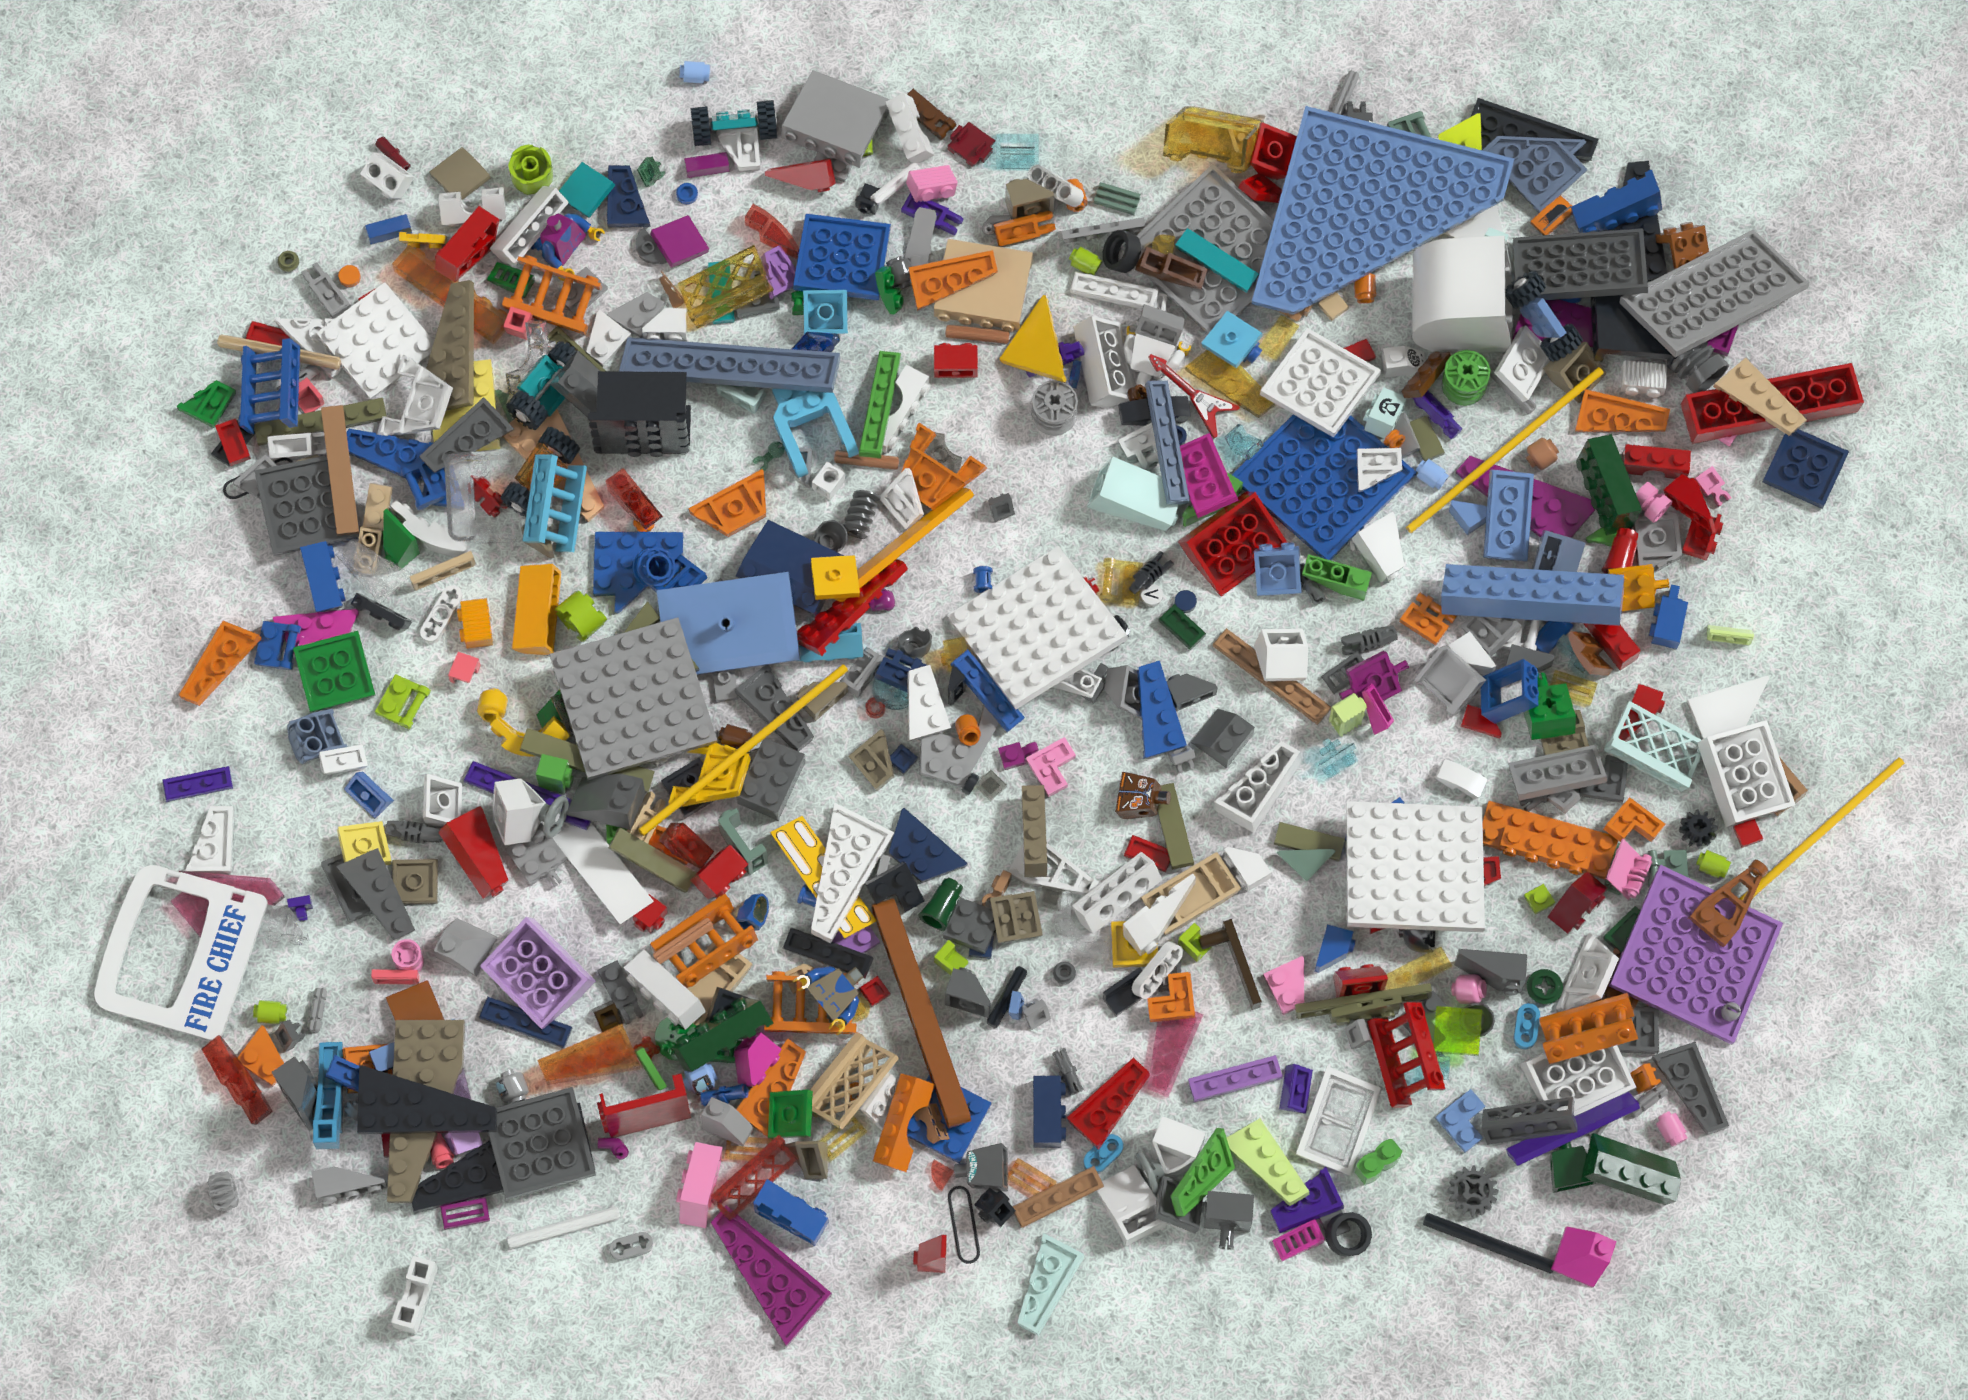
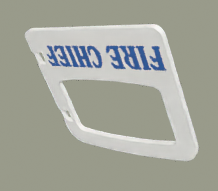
[94,865,268,1041]

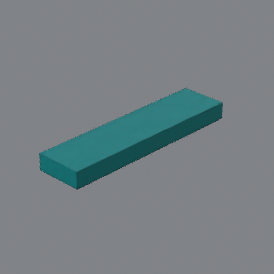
[1175,228,1259,293]

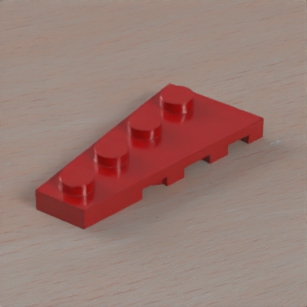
[1067,1057,1150,1150]

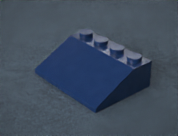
[736,519,844,615]

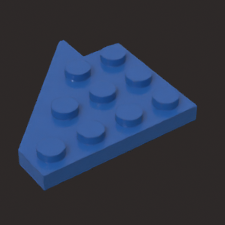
[593,532,684,613]

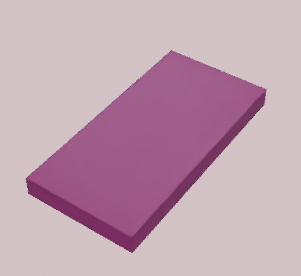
[1180,433,1238,518]

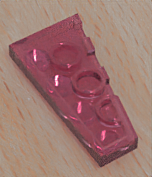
[1147,1011,1203,1098]

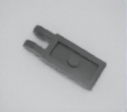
[597,960,643,1025]

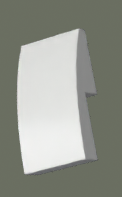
[1435,759,1487,800]

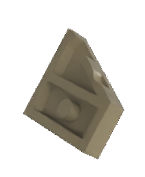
[848,729,894,791]

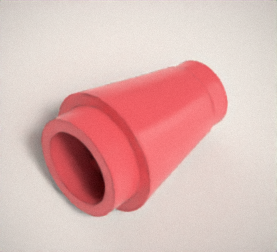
[430,1133,454,1169]

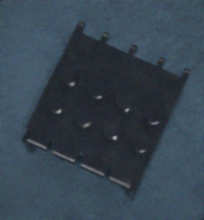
[588,371,691,457]

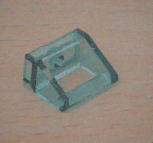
[996,134,1039,169]

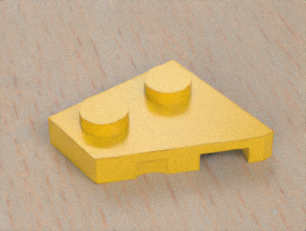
[399,232,448,249]

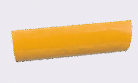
[512,564,562,655]

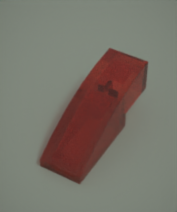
[745,203,799,260]

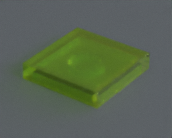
[1433,1006,1482,1056]

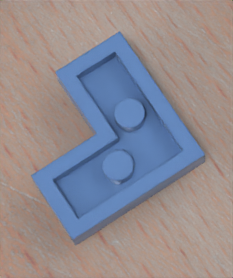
[1435,1089,1486,1153]

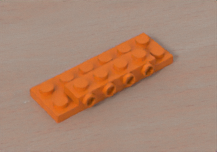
[1482,801,1618,880]

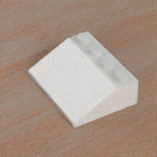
[1697,720,1795,827]
[1520,1024,1636,1116]

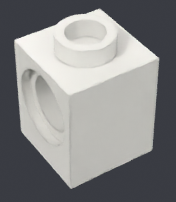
[812,462,845,501]

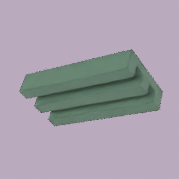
[1093,182,1141,215]

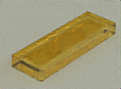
[1386,947,1452,990]

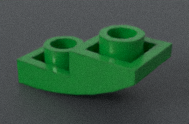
[875,266,904,315]

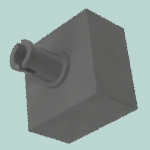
[1204,1191,1254,1250]

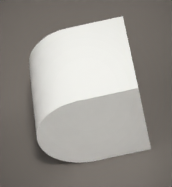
[1412,236,1513,353]

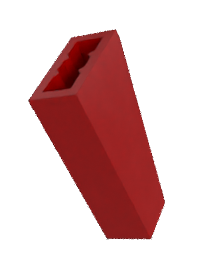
[438,806,509,899]

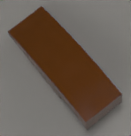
[1135,247,1208,289]

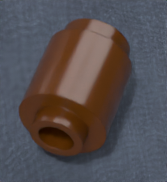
[718,724,753,749]

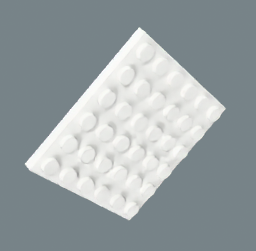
[947,546,1128,710]
[1346,801,1485,932]

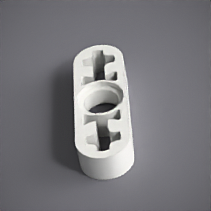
[420,585,463,644]
[1132,942,1183,999]

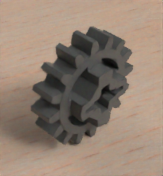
[1448,1165,1499,1217]

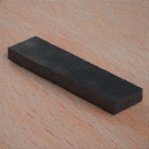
[783,927,874,979]

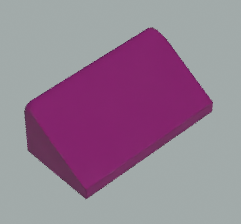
[684,152,730,178]

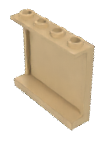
[934,239,1033,332]

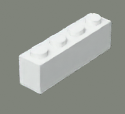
[490,186,569,265]
[623,950,706,1030]

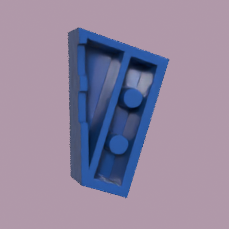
[300,541,346,612]

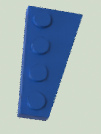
[346,428,433,483]
[1137,660,1187,759]

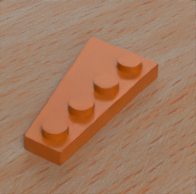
[179,621,262,706]

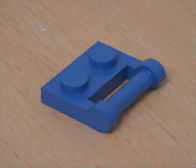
[401,461,454,510]
[651,554,708,593]
[254,621,301,670]

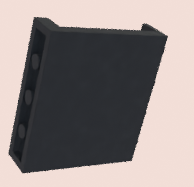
[1590,295,1678,368]

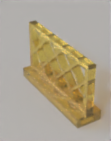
[678,245,774,329]

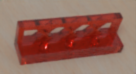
[711,1135,798,1221]

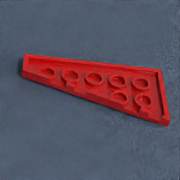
[797,559,908,656]

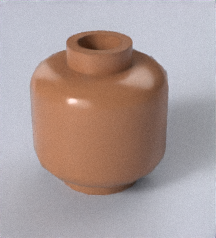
[1525,438,1559,470]

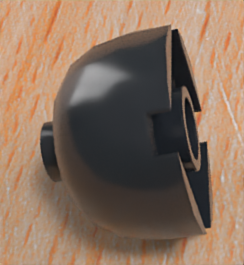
[1399,929,1436,953]

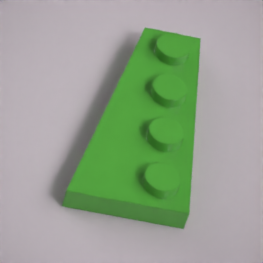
[1171,1128,1235,1217]

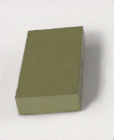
[1410,415,1445,462]

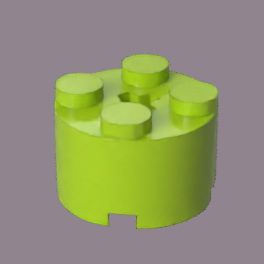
[508,144,553,195]
[555,590,607,642]

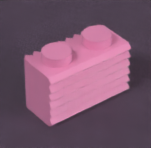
[906,165,958,202]

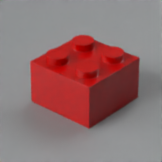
[690,845,748,899]

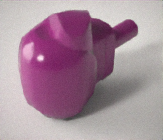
[868,588,895,612]

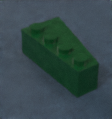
[671,997,774,1072]

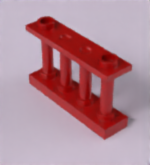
[1367,1002,1446,1108]

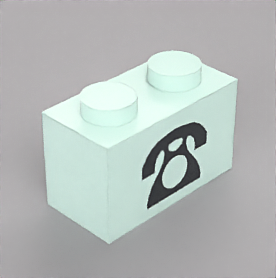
[1363,387,1407,439]

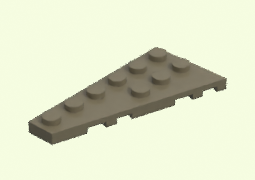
[426,280,474,411]

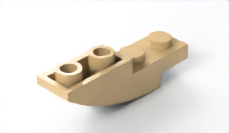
[353,483,393,574]

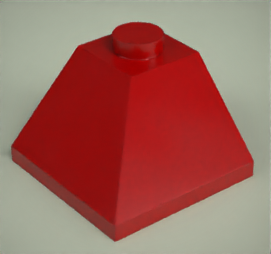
[1250,122,1297,180]

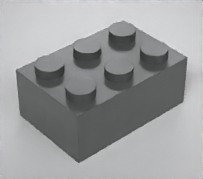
[736,738,806,820]

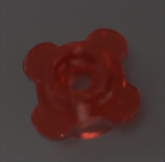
[633,1036,660,1060]

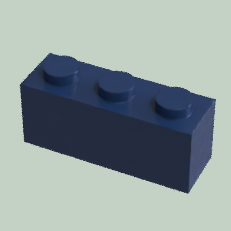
[1033,1076,1066,1148]

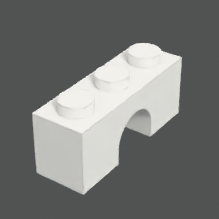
[886,93,934,163]
[439,187,506,227]
[391,1256,438,1335]

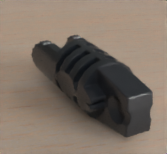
[1129,551,1174,594]

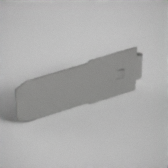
[905,207,936,267]

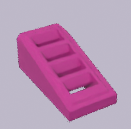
[1362,683,1394,735]
[1272,1219,1325,1262]

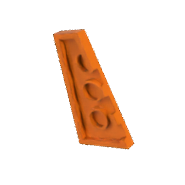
[908,250,998,311]
[1575,389,1670,432]
[736,1039,806,1137]

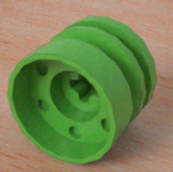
[1441,350,1490,406]

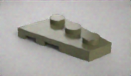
[1329,994,1402,1026]

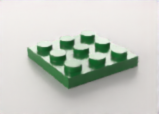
[293,631,376,713]

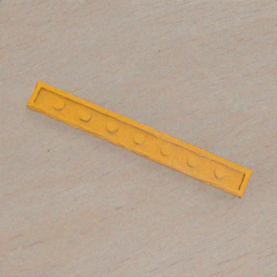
[835,487,974,602]

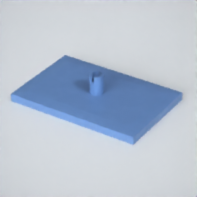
[657,572,801,675]

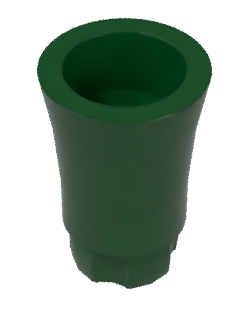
[918,877,963,931]

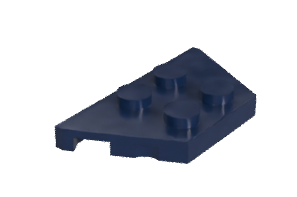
[889,808,968,883]

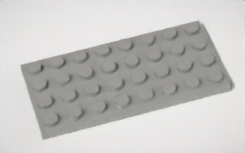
[1620,229,1809,357]

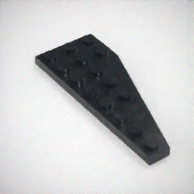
[412,1103,595,1213]

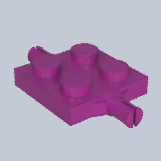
[1339,650,1409,710]

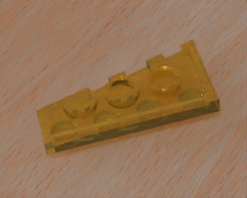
[1185,350,1275,418]

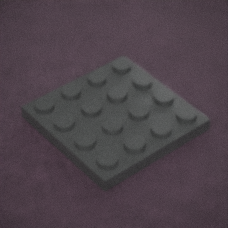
[254,455,360,556]
[489,1087,596,1200]

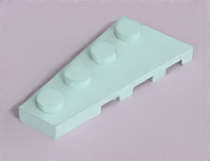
[1017,1233,1085,1336]

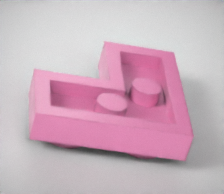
[1026,737,1076,797]

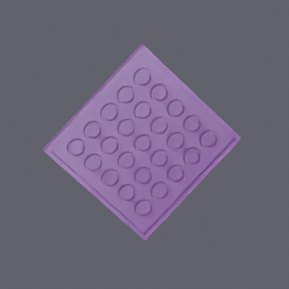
[1608,865,1783,1045]

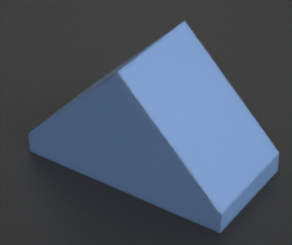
[1449,500,1487,535]

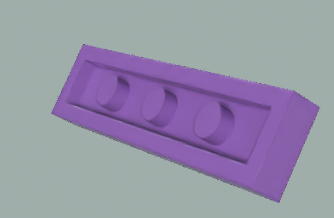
[1188,1055,1283,1102]

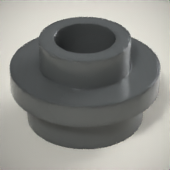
[1053,962,1076,984]

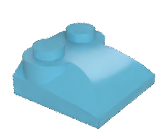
[803,290,848,334]

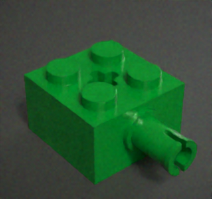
[1523,672,1576,740]

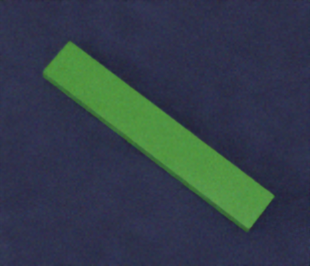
[859,351,901,459]

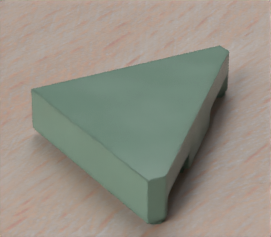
[1277,849,1336,881]

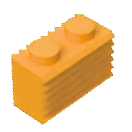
[457,598,493,649]

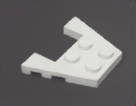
[377,355,453,436]

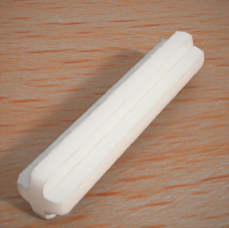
[870,163,921,205]

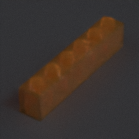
[392,245,508,344]

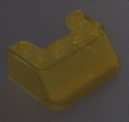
[1163,106,1264,173]

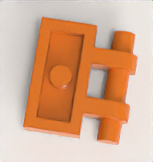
[1399,592,1457,646]

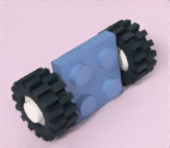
[1505,271,1583,362]

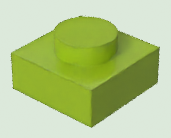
[1524,884,1555,915]

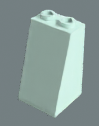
[1087,457,1182,531]

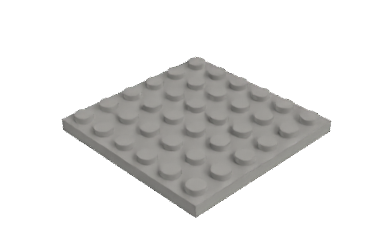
[1121,164,1274,334]
[549,617,717,780]

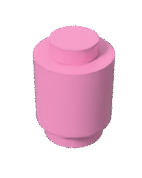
[1656,1111,1687,1147]

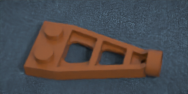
[1688,859,1768,947]

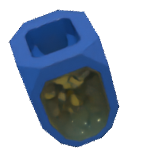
[736,893,769,931]

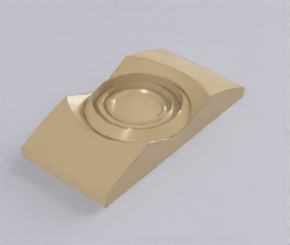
[1141,852,1241,935]
[687,942,753,1026]

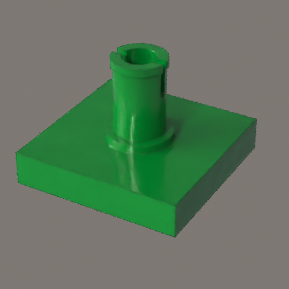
[768,1089,813,1139]

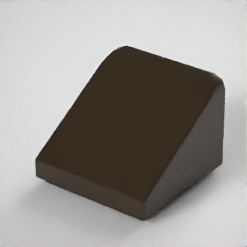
[592,1000,623,1033]

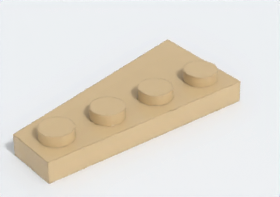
[1713,358,1807,436]

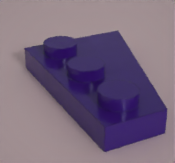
[1270,1167,1344,1233]

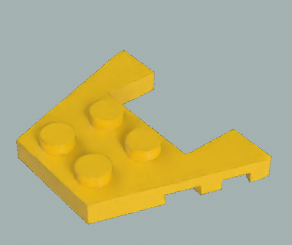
[668,743,751,807]

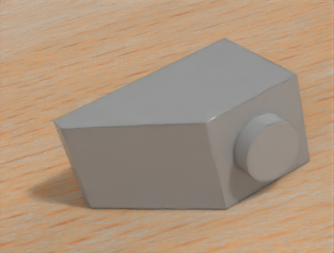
[701,1097,754,1146]

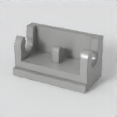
[1135,304,1185,346]
[840,647,884,698]

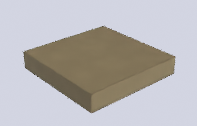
[392,859,438,905]

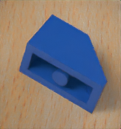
[1314,924,1356,973]

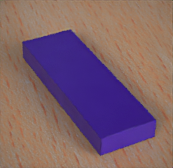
[162,766,233,802]

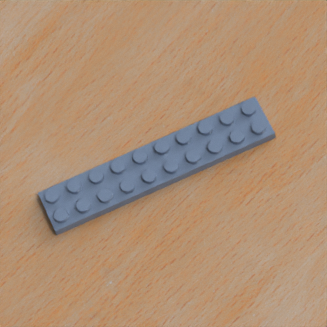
[619,337,841,393]

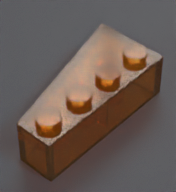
[537,1024,640,1085]

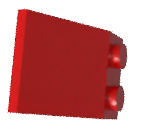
[1333,964,1388,998]

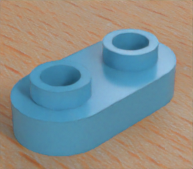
[1513,1003,1540,1050]
[1084,1134,1123,1174]

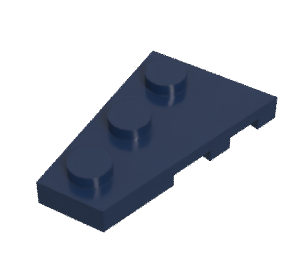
[607,165,651,227]

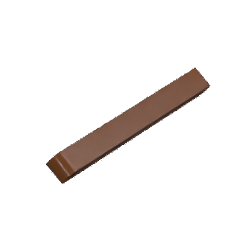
[871,898,971,1128]

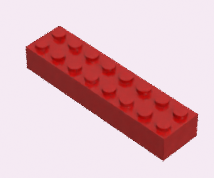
[1680,363,1864,444]

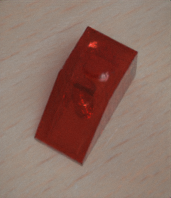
[658,822,714,869]

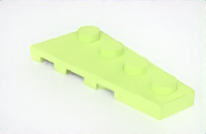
[1227,1118,1309,1206]

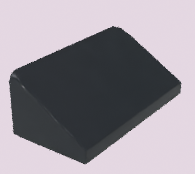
[948,666,966,705]

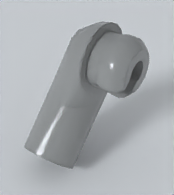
[982,215,1010,236]

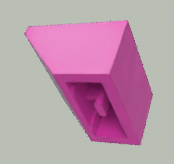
[734,1032,782,1086]

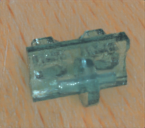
[1314,738,1358,778]

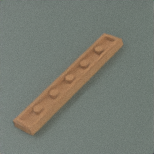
[321,405,359,536]
[1213,628,1332,725]

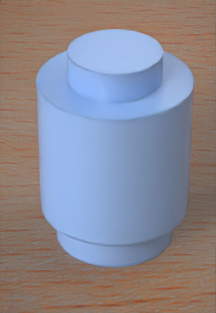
[679,61,710,83]
[1415,459,1449,490]

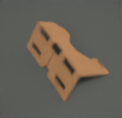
[659,271,685,308]
[914,1104,950,1144]

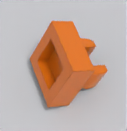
[1630,1063,1661,1094]

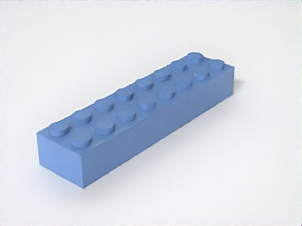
[1441,564,1624,625]

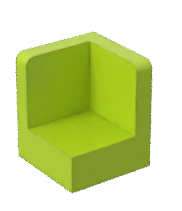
[1178,923,1212,962]
[934,940,969,976]

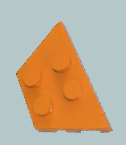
[688,469,766,537]

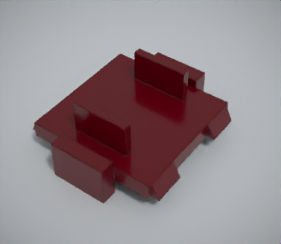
[947,122,996,167]

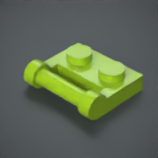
[375,674,431,730]

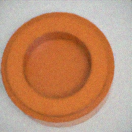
[338,265,361,287]

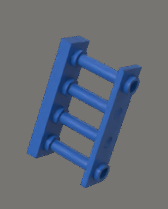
[238,338,300,434]

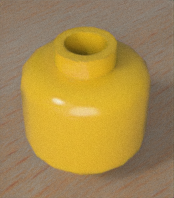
[477,688,508,722]

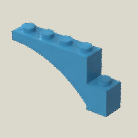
[313,1042,343,1150]

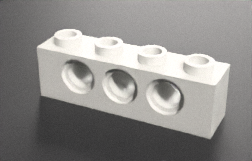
[1072,852,1162,934]

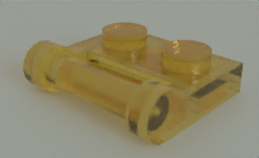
[1099,558,1143,606]

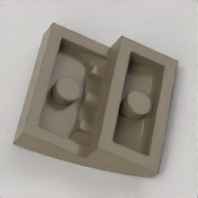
[429,147,491,200]
[1541,710,1589,755]
[990,891,1043,943]

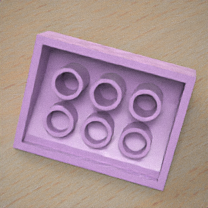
[480,917,596,1029]

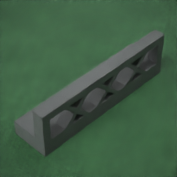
[1481,1097,1578,1145]

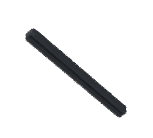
[1423,1213,1554,1274]

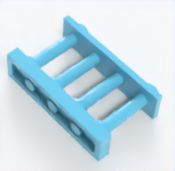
[523,454,587,552]

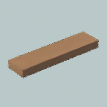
[1012,1165,1104,1228]

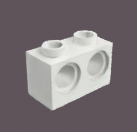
[360,152,414,200]

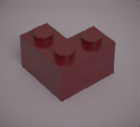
[1547,871,1608,934]

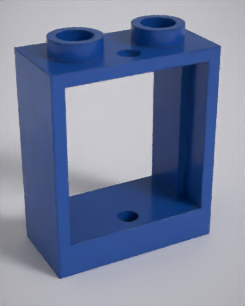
[1481,659,1539,724]

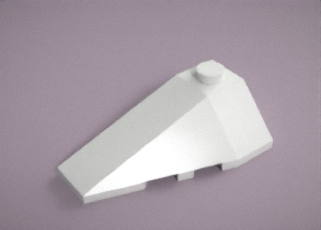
[1123,874,1196,956]

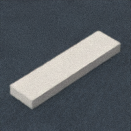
[1070,272,1159,309]

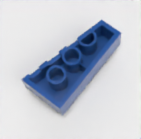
[1571,170,1663,233]

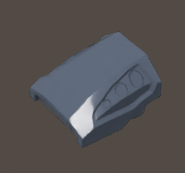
[287,709,347,764]

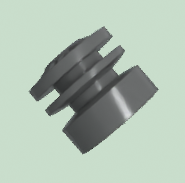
[1670,341,1729,393]

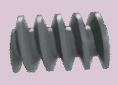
[843,490,881,539]

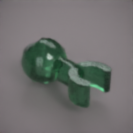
[753,441,785,471]

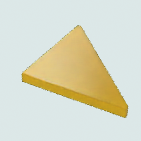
[999,295,1067,383]

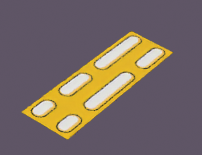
[770,816,877,938]

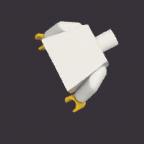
[1123,326,1191,387]

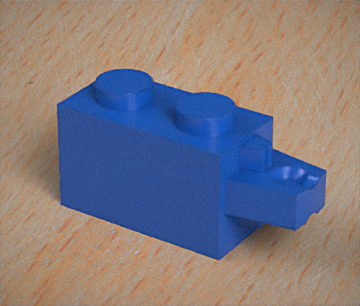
[1648,584,1688,649]

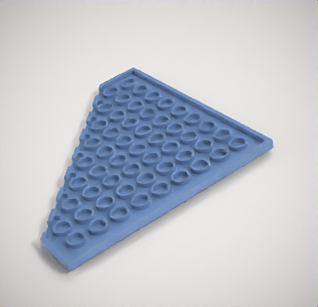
[1251,106,1514,315]

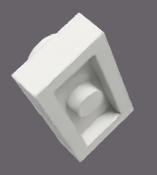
[319,744,368,775]

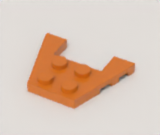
[901,422,987,510]

